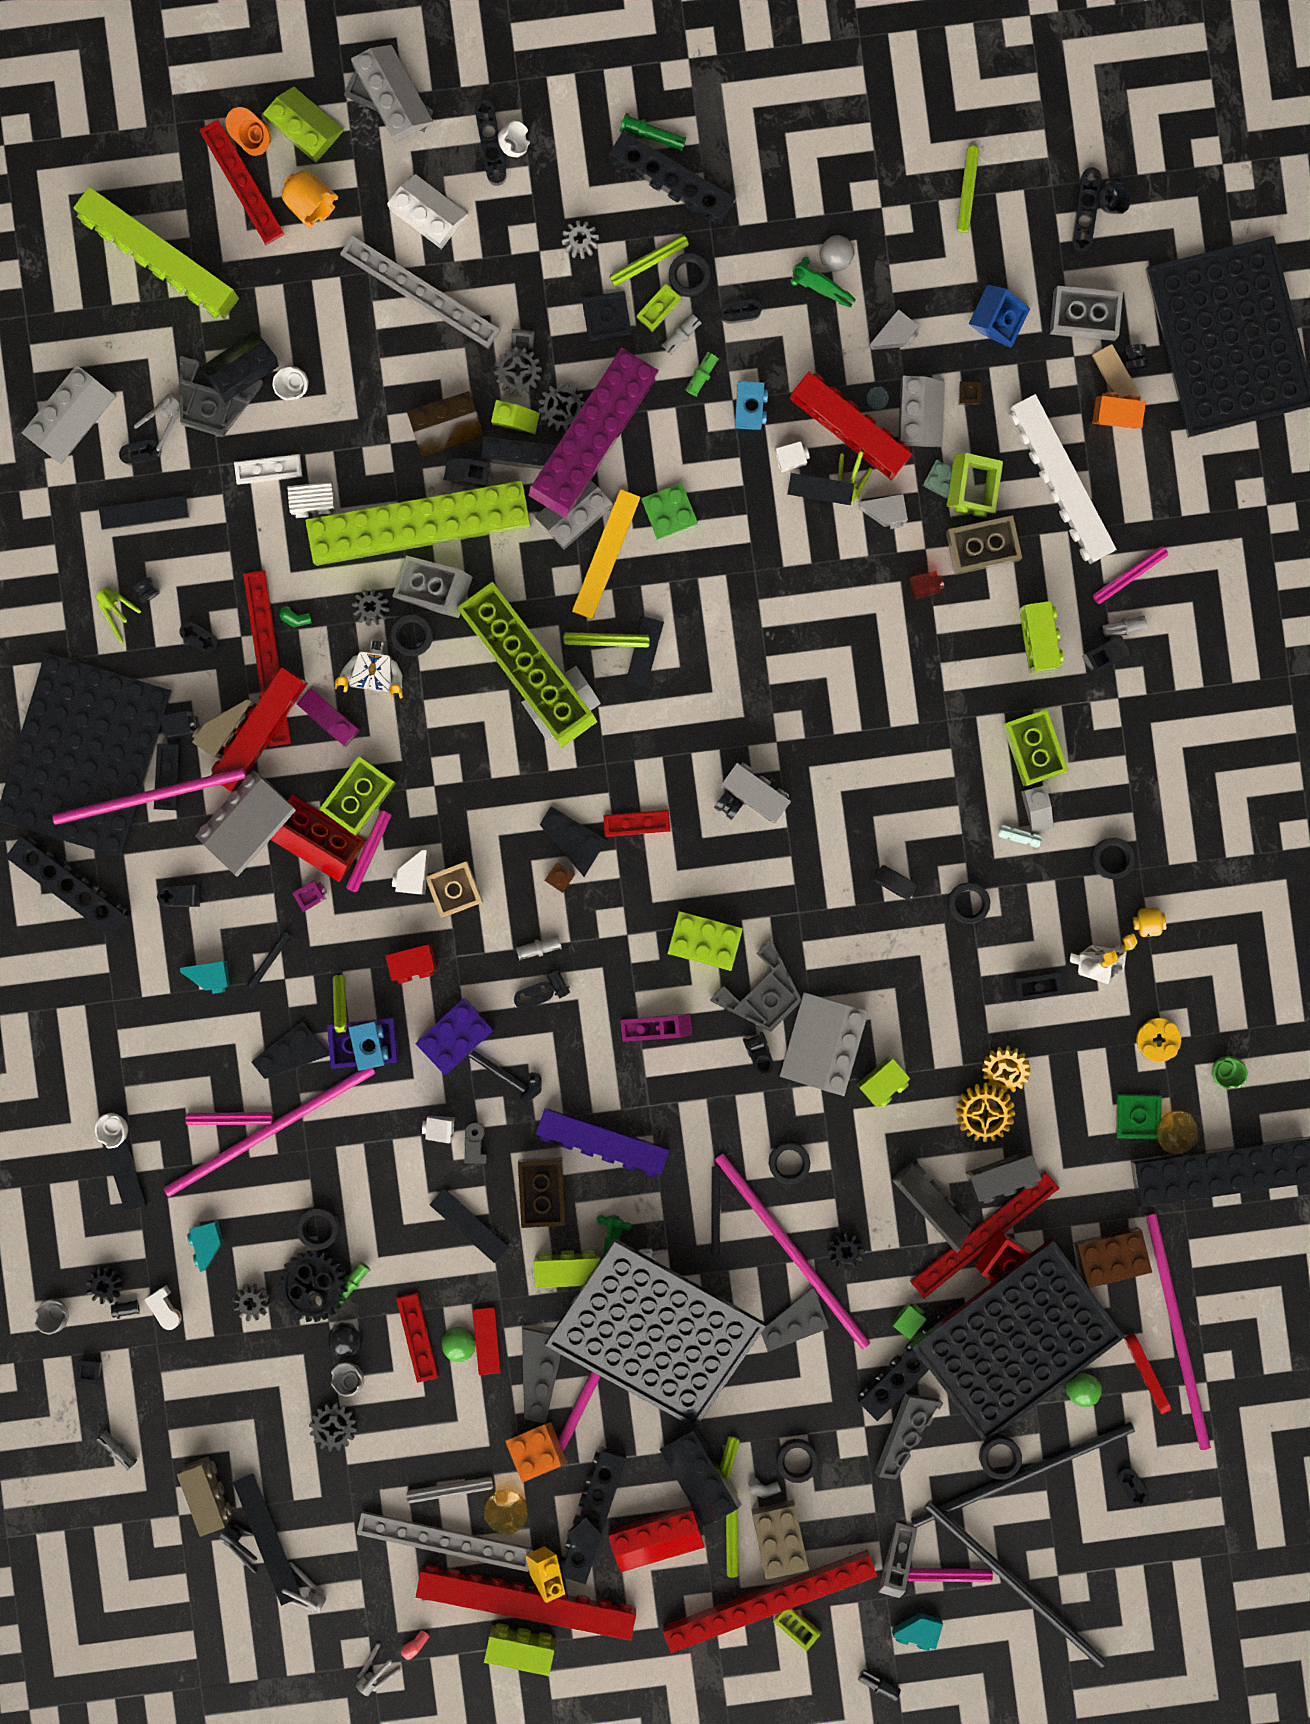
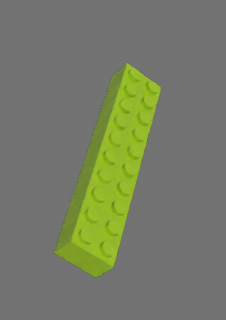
[305,481,531,566]

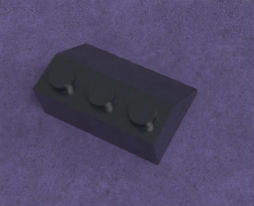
[199,332,279,403]

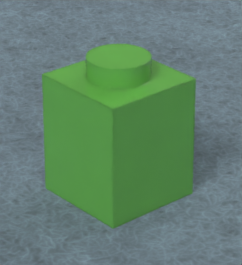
[891,1302,927,1340]

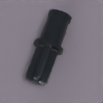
[858,1669,901,1702]

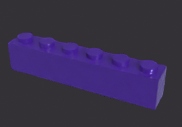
[536,1108,669,1177]

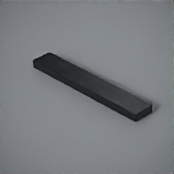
[233,1473,301,1606]

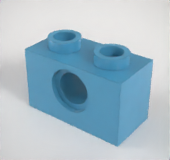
[735,381,768,430]
[349,1021,389,1071]

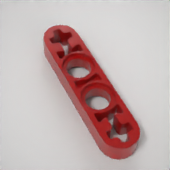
[1124,1333,1171,1415]

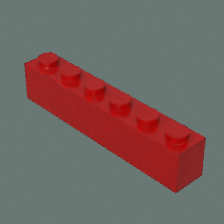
[211,667,308,792]

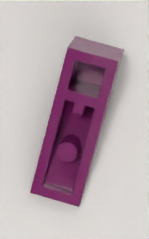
[297,688,361,747]
[620,1013,692,1042]

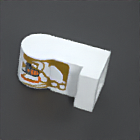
[145,1285,182,1330]

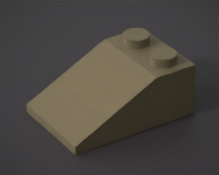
[192,699,257,759]

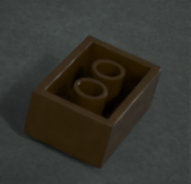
[518,1157,566,1228]

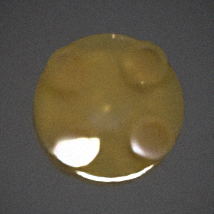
[1157,1110,1198,1154]
[484,1490,528,1535]

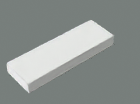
[234,454,303,485]

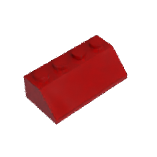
[270,794,367,882]
[608,1505,705,1573]

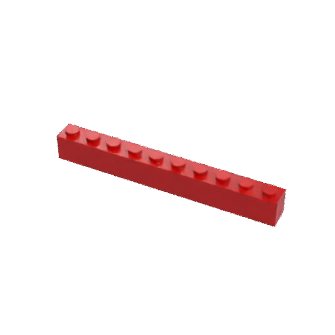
[663,1549,877,1653]
[415,1565,636,1641]

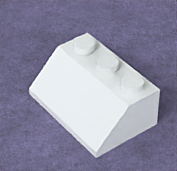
[387,174,468,249]

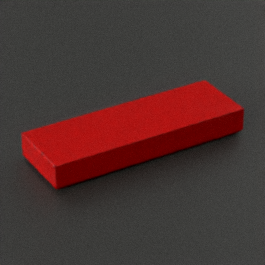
[603,810,671,837]
[472,1307,501,1375]

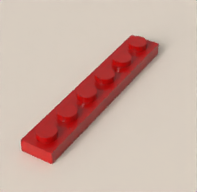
[199,119,285,245]

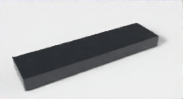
[99,496,189,530]
[429,1188,509,1263]

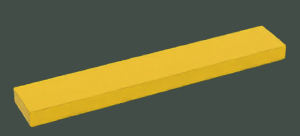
[572,489,641,620]

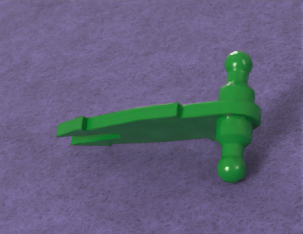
[791,257,856,307]
[597,1215,632,1255]

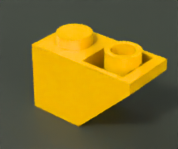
[526,1546,565,1603]

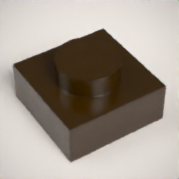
[958,381,982,405]

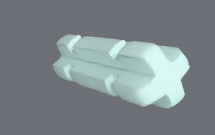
[999,825,1042,847]

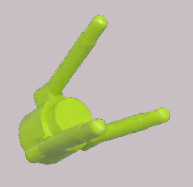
[838,451,873,502]
[95,586,141,643]

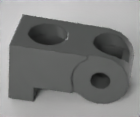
[464,1122,488,1164]

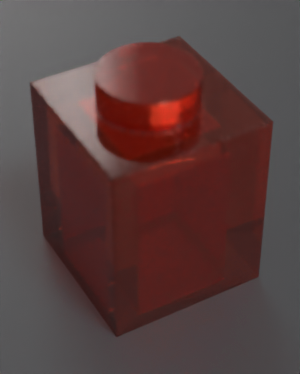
[909,571,944,600]

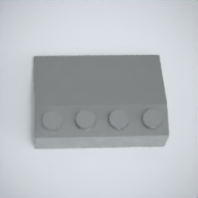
[196,770,296,877]
[780,993,868,1096]

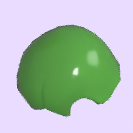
[1211,1056,1248,1089]
[441,1327,475,1362]
[1066,1372,1102,1407]

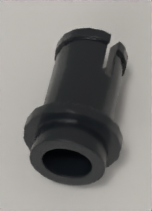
[546,969,571,999]
[111,1300,140,1319]

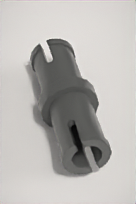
[96,1430,137,1471]

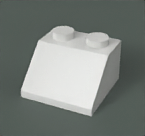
[392,850,430,894]

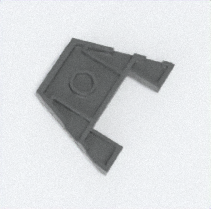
[180,356,263,437]
[710,940,802,1032]

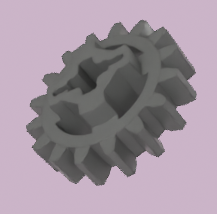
[494,347,542,396]
[539,383,586,432]
[309,1402,357,1452]

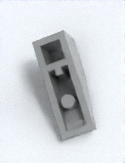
[879,1523,918,1598]

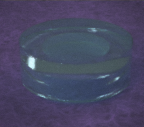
[866,387,889,410]

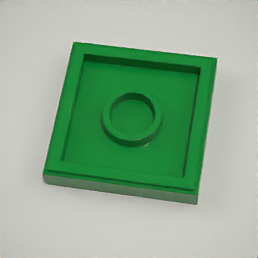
[1116,1094,1162,1139]

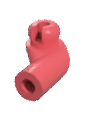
[401,1630,429,1660]

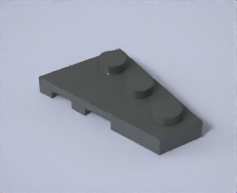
[761,1287,829,1352]

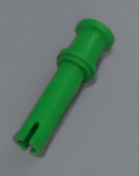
[620,113,686,151]

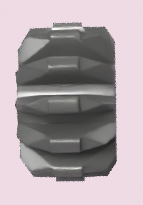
[352,589,390,626]
[233,1283,270,1321]

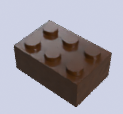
[1074,1227,1152,1288]

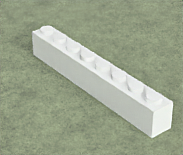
[1009,394,1117,564]

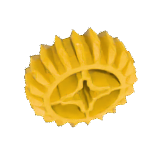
[955,1083,1015,1142]

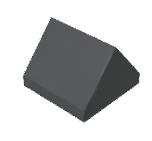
[511,329,535,350]

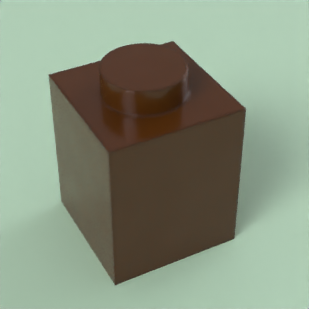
[544,863,575,893]

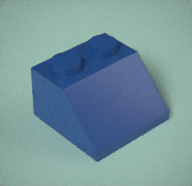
[969,285,1030,348]

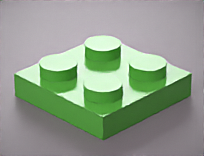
[641,483,698,540]

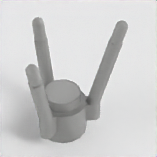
[134,394,180,451]
[282,1562,326,1614]
[355,1643,401,1696]

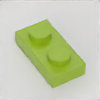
[636,283,682,332]

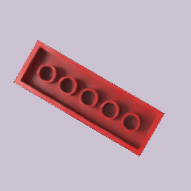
[790,371,912,481]

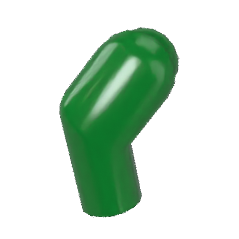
[280,606,312,627]

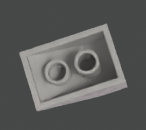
[392,556,473,618]

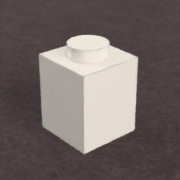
[775,442,810,473]

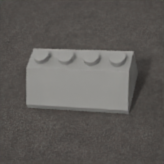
[351,45,433,143]
[22,365,116,464]

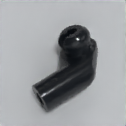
[520,1072,542,1105]

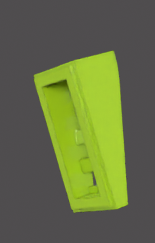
[773,1608,822,1651]

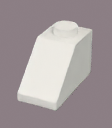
[422,1116,455,1143]

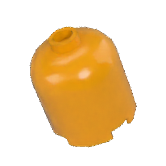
[282,171,338,228]

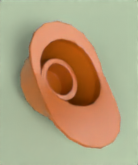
[226,107,271,156]

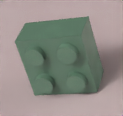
[922,460,952,498]

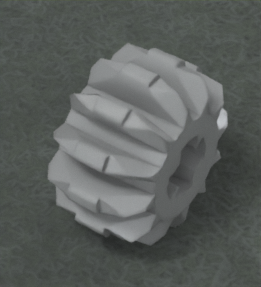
[562,220,599,259]

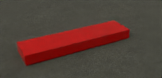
[396,1292,439,1383]

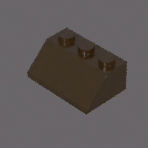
[407,391,484,457]

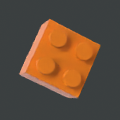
[1092,392,1146,429]
[505,1422,567,1483]

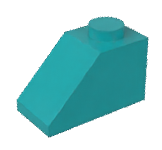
[180,960,231,994]

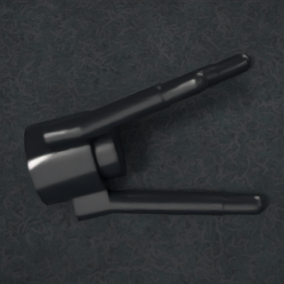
[219,1523,257,1573]

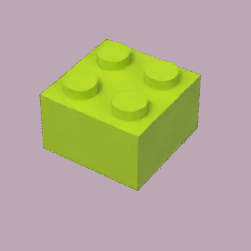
[856,1056,910,1107]

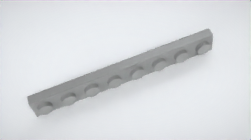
[340,236,500,349]
[357,1511,533,1572]

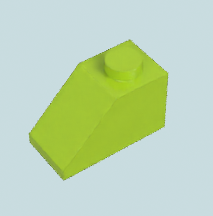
[491,400,540,435]

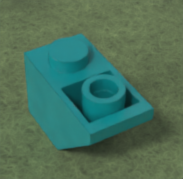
[187,1220,223,1272]
[892,1613,943,1651]

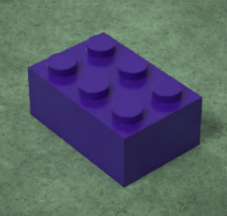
[415,998,494,1075]
[327,1017,399,1069]

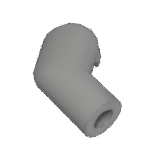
[748,1478,781,1498]

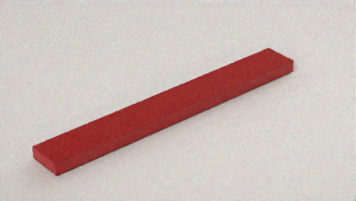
[243,570,291,747]
[910,1171,1060,1299]

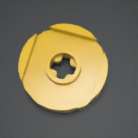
[1136,1018,1181,1062]

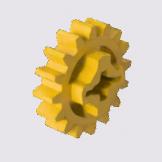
[982,1046,1031,1093]

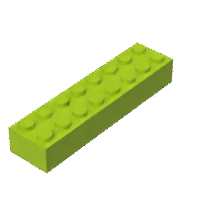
[74,187,239,319]
[457,582,597,748]

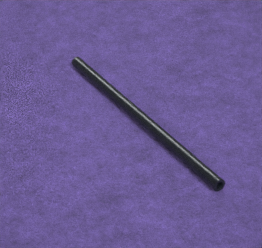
[911,1422,1135,1528]
[924,1500,1107,1668]

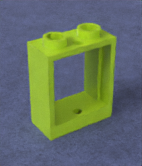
[947,453,1003,518]

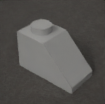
[869,309,919,350]
[858,494,908,529]
[1021,785,1054,834]

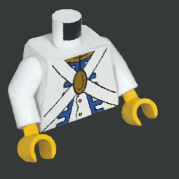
[335,640,403,699]
[1070,934,1137,984]

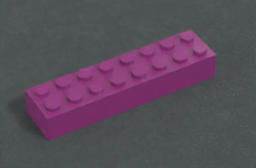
[528,347,659,518]

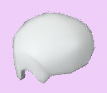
[498,120,530,157]
[272,366,309,400]
[94,1113,128,1148]

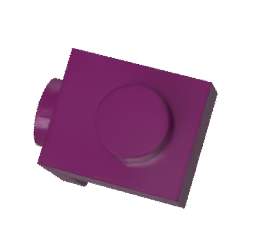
[292,880,327,912]

